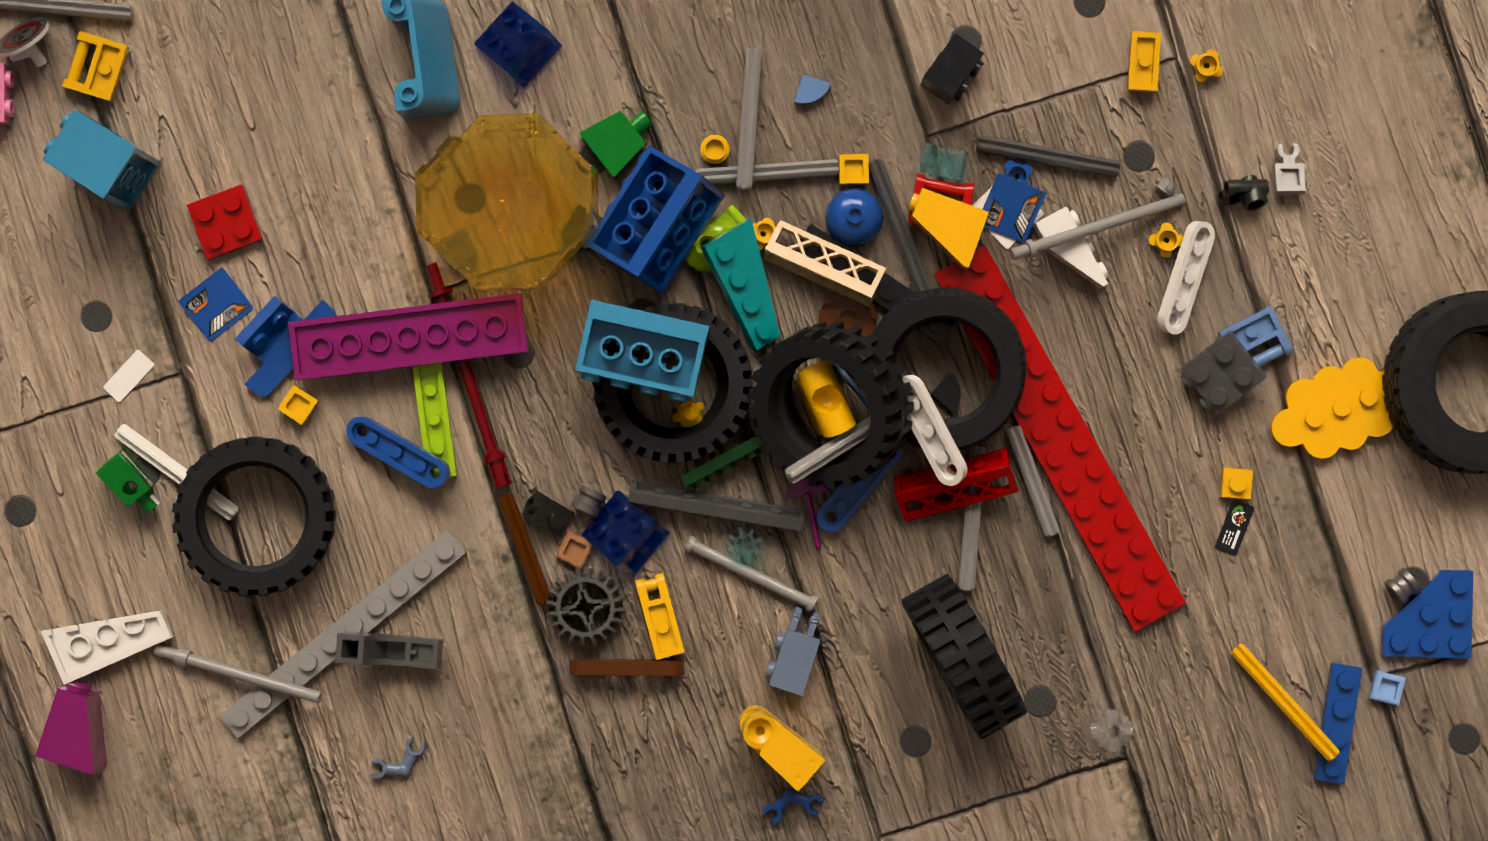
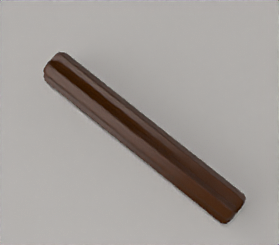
[498,494,552,605]

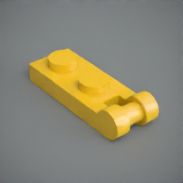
[635,573,685,660]

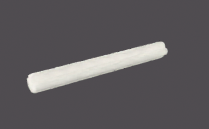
[114,424,239,521]

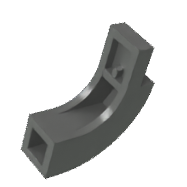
[335,633,443,669]

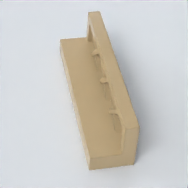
[764,220,886,308]

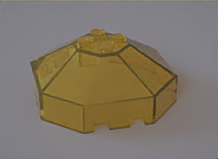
[415,113,599,292]

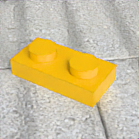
[1127,31,1161,93]

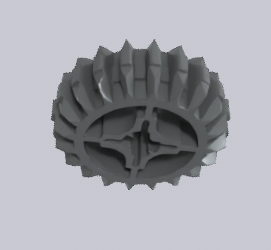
[546,567,626,647]

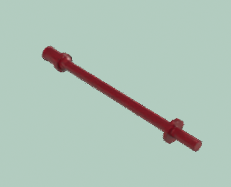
[426,263,513,489]

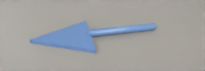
[828,360,870,410]

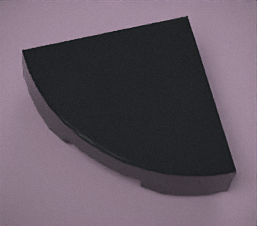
[931,372,961,413]

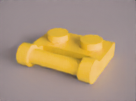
[62,31,130,102]

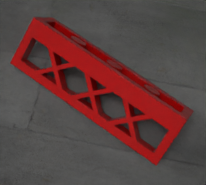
[894,448,1018,522]

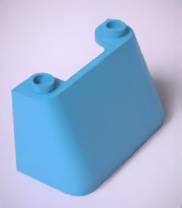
[381,0,460,120]

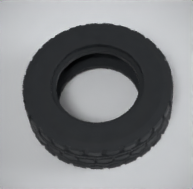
[1382,290,1488,474]

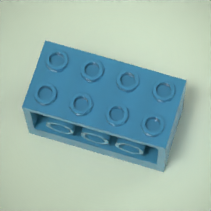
[43,109,161,211]
[575,300,710,403]

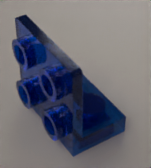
[474,2,562,89]
[582,491,670,578]

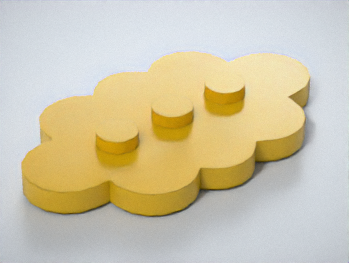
[1270,357,1393,459]

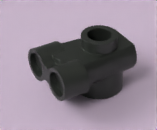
[1218,175,1269,211]

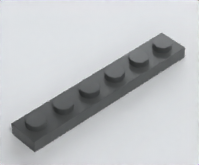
[628,480,805,533]

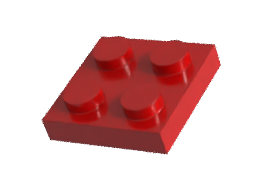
[187,184,263,260]

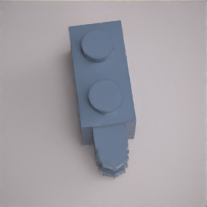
[765,607,821,696]

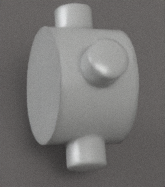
[1155,177,1177,197]

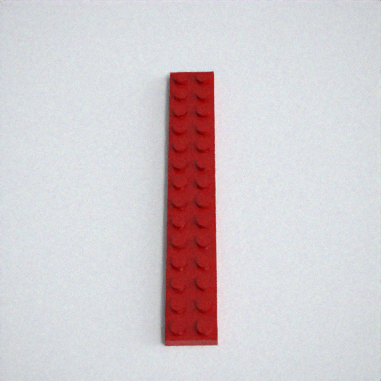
[933,246,1186,631]

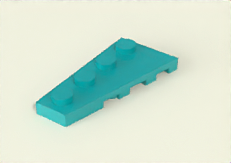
[700,219,780,350]

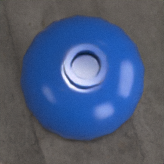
[825,188,883,247]

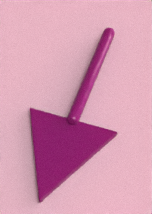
[786,478,829,549]

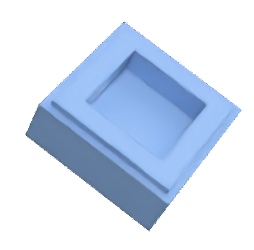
[1368,670,1406,706]

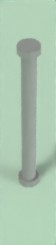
[684,535,818,613]

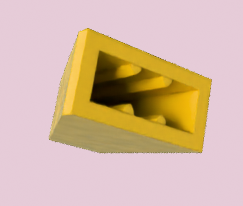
[908,188,989,270]

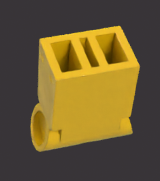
[795,361,856,438]
[738,705,826,792]

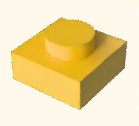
[839,154,869,185]
[277,385,320,425]
[1220,468,1253,499]

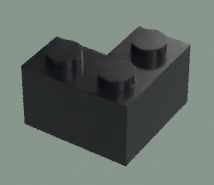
[920,33,984,105]

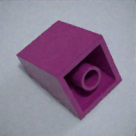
[35,681,107,775]

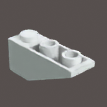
[1033,206,1109,289]

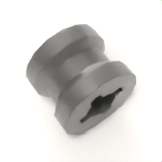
[571,484,607,517]
[1384,568,1422,605]

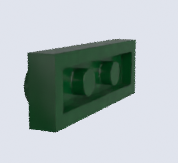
[681,436,764,489]

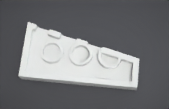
[41,610,174,685]

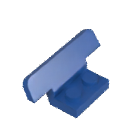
[235,296,337,397]

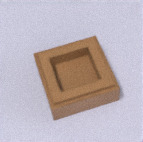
[555,531,595,570]

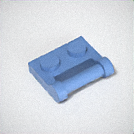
[1218,306,1294,367]

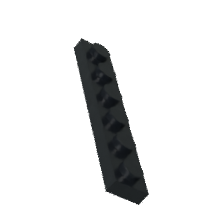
[797,223,957,345]

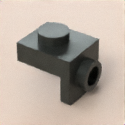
[522,490,574,538]

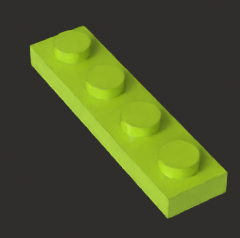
[412,363,458,478]

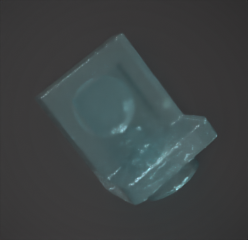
[919,143,969,181]

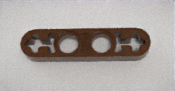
[569,659,684,676]

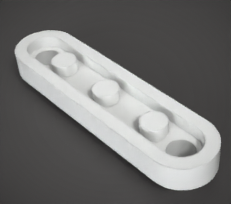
[1157,221,1215,334]
[902,375,967,486]

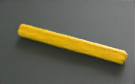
[1231,643,1340,761]

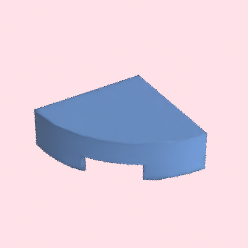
[794,75,831,105]

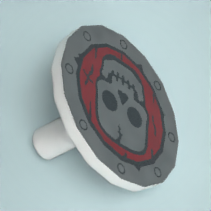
[0,17,50,67]

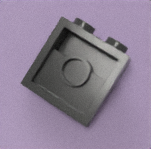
[1181,330,1267,415]

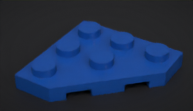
[1381,570,1473,659]

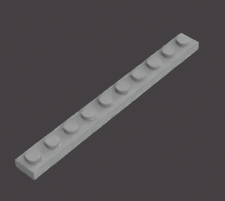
[220,530,467,738]

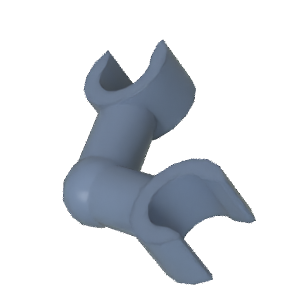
[370,737,426,778]

